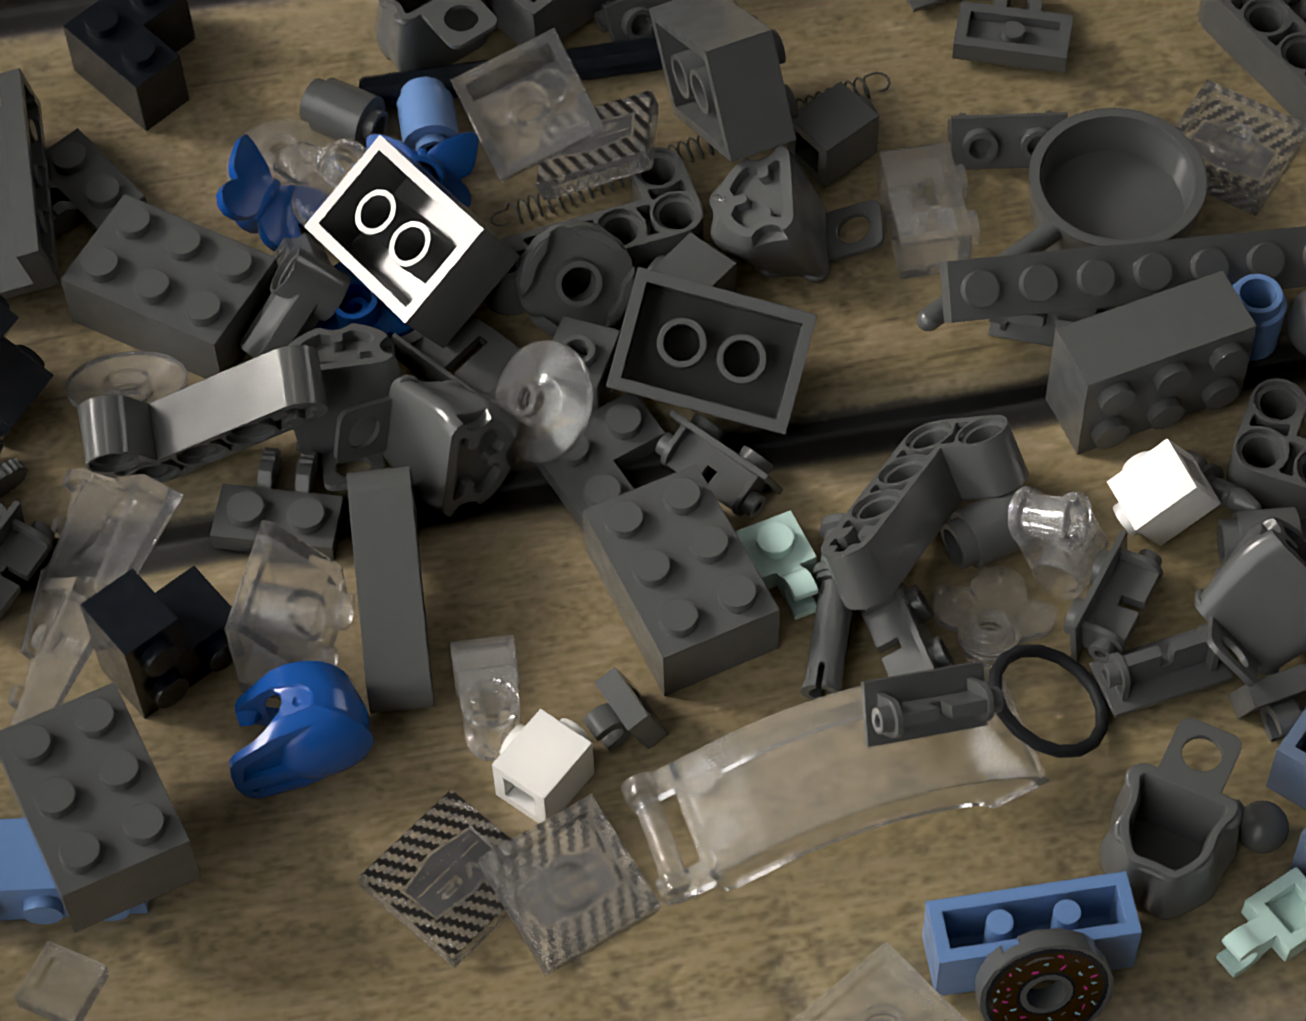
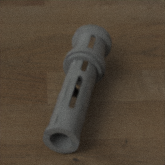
[801,513,854,703]

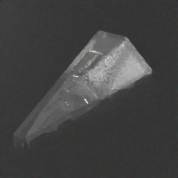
[8,467,184,726]

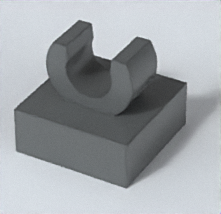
[1228,663,1306,741]
[583,667,669,751]

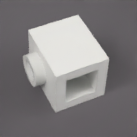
[1107,438,1221,546]
[492,709,595,829]

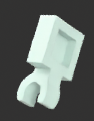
[735,510,818,620]
[1216,867,1306,978]

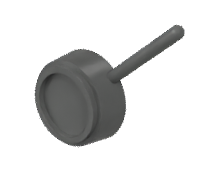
[916,108,1207,332]

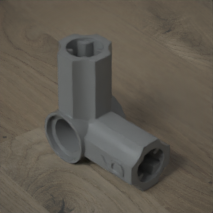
[239,233,350,358]

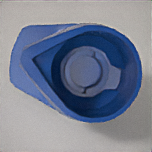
[228,661,374,799]

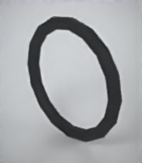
[989,644,1108,758]

